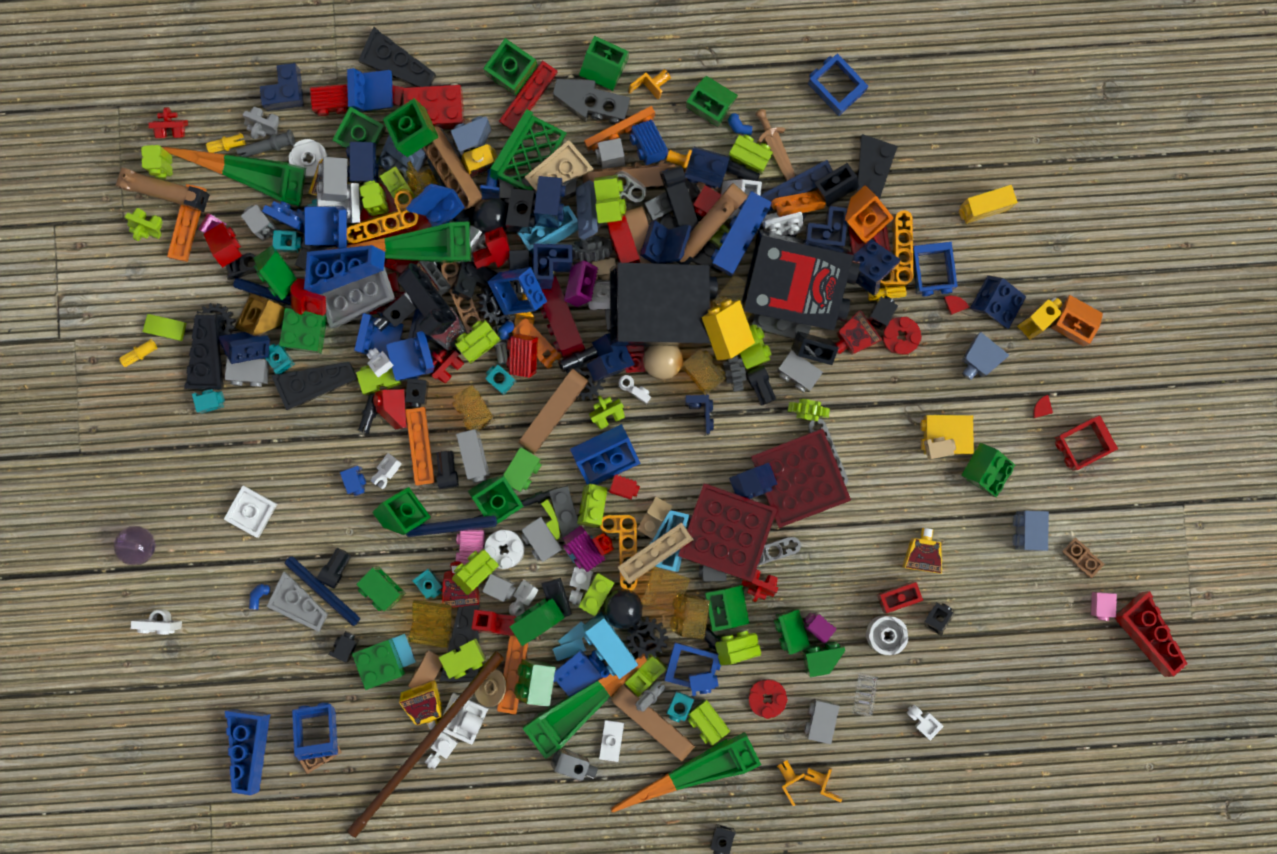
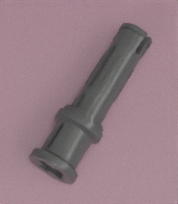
[236,129,296,157]

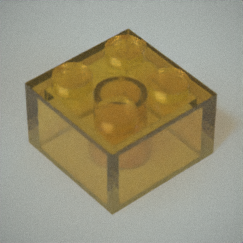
[682,349,726,395]
[452,385,496,431]
[670,593,710,639]

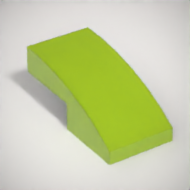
[379,166,416,203]
[143,314,187,341]
[541,499,561,540]
[625,656,668,697]

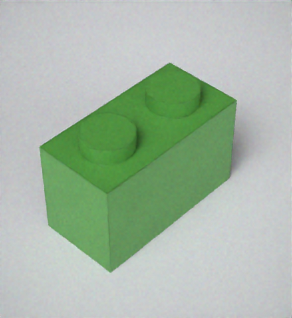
[504,447,542,492]

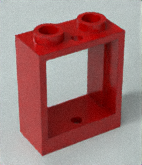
[607,215,640,263]
[1054,415,1118,471]

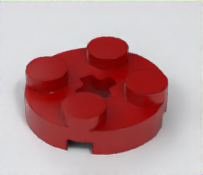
[882,316,922,355]
[748,679,788,719]

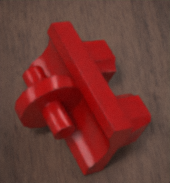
[148,107,188,138]
[430,349,464,384]
[741,570,779,603]

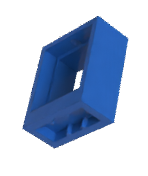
[808,53,868,116]
[913,241,958,296]
[488,267,547,315]
[664,642,721,689]
[292,703,338,761]

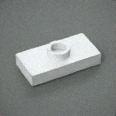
[599,720,624,762]

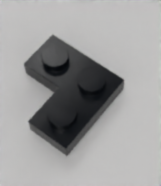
[452,261,498,300]

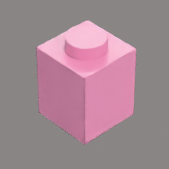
[1091,592,1117,621]

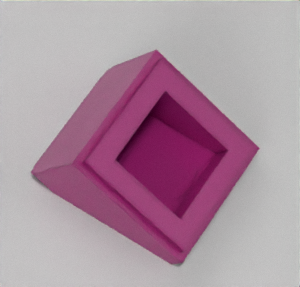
[198,214,227,233]

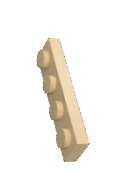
[618,523,693,584]

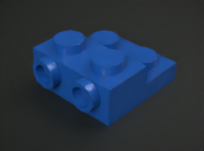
[262,201,304,234]

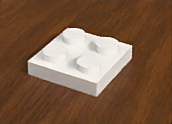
[224,486,278,538]

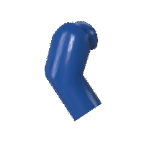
[728,113,753,135]
[497,320,514,340]
[249,584,270,609]
[589,650,610,678]

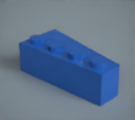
[711,191,772,277]
[304,245,385,295]
[225,709,270,795]

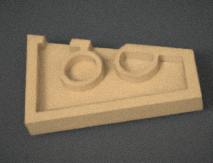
[525,140,594,192]

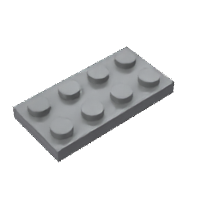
[320,267,395,329]

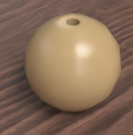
[644,346,683,380]

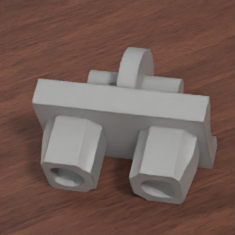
[243,106,279,139]

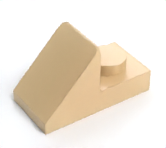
[637,497,672,539]

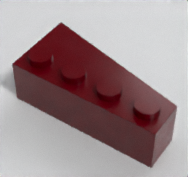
[540,276,585,359]

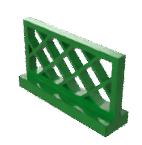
[490,109,567,191]

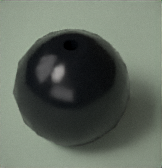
[472,198,509,235]
[603,588,643,629]

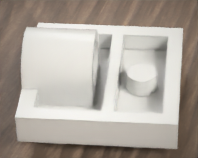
[131,609,182,634]
[443,693,489,745]

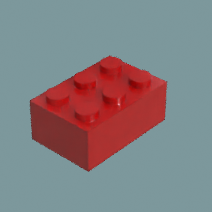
[403,85,465,129]

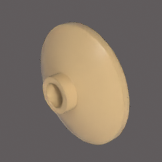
[475,669,506,707]

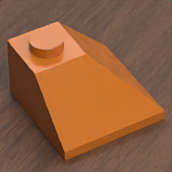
[845,185,894,244]

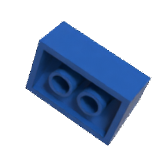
[570,424,641,485]

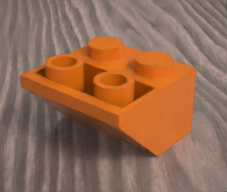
[1051,295,1103,347]

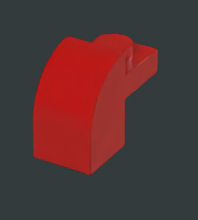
[473,227,510,269]
[290,278,326,316]
[471,610,517,636]

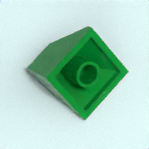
[468,475,524,528]
[372,487,431,535]

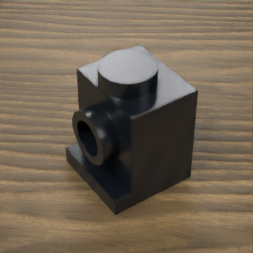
[405,379,429,408]
[924,603,954,636]
[328,631,359,663]
[710,824,736,854]

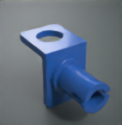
[480,169,500,199]

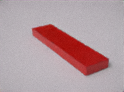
[499,60,558,132]

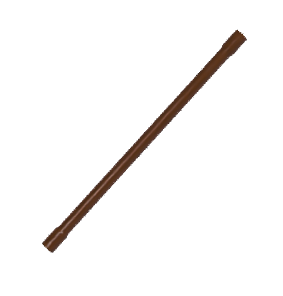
[347,651,504,838]

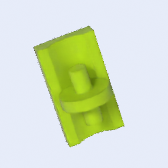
[125,208,163,241]
[589,395,625,429]

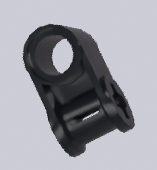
[226,253,257,280]

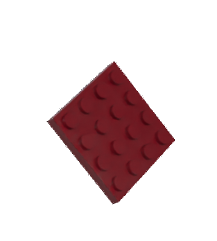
[751,428,851,528]
[678,483,777,583]

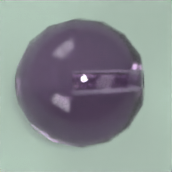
[114,526,156,565]

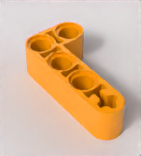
[347,189,419,243]
[880,210,913,287]
[600,515,637,590]

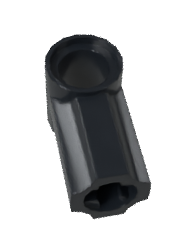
[745,365,776,406]
[436,451,459,490]
[317,548,352,589]

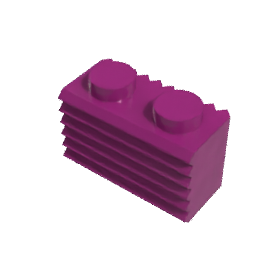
[564,261,599,307]
[562,525,605,572]
[803,612,836,643]

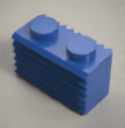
[629,120,668,165]

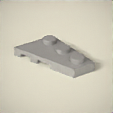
[266,572,328,632]

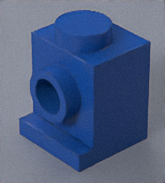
[340,466,366,497]
[689,671,719,696]

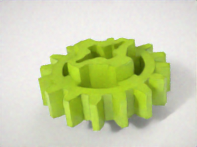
[788,399,830,421]

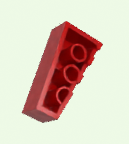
[1114,591,1187,677]

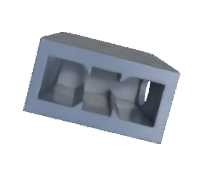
[962,332,1009,380]

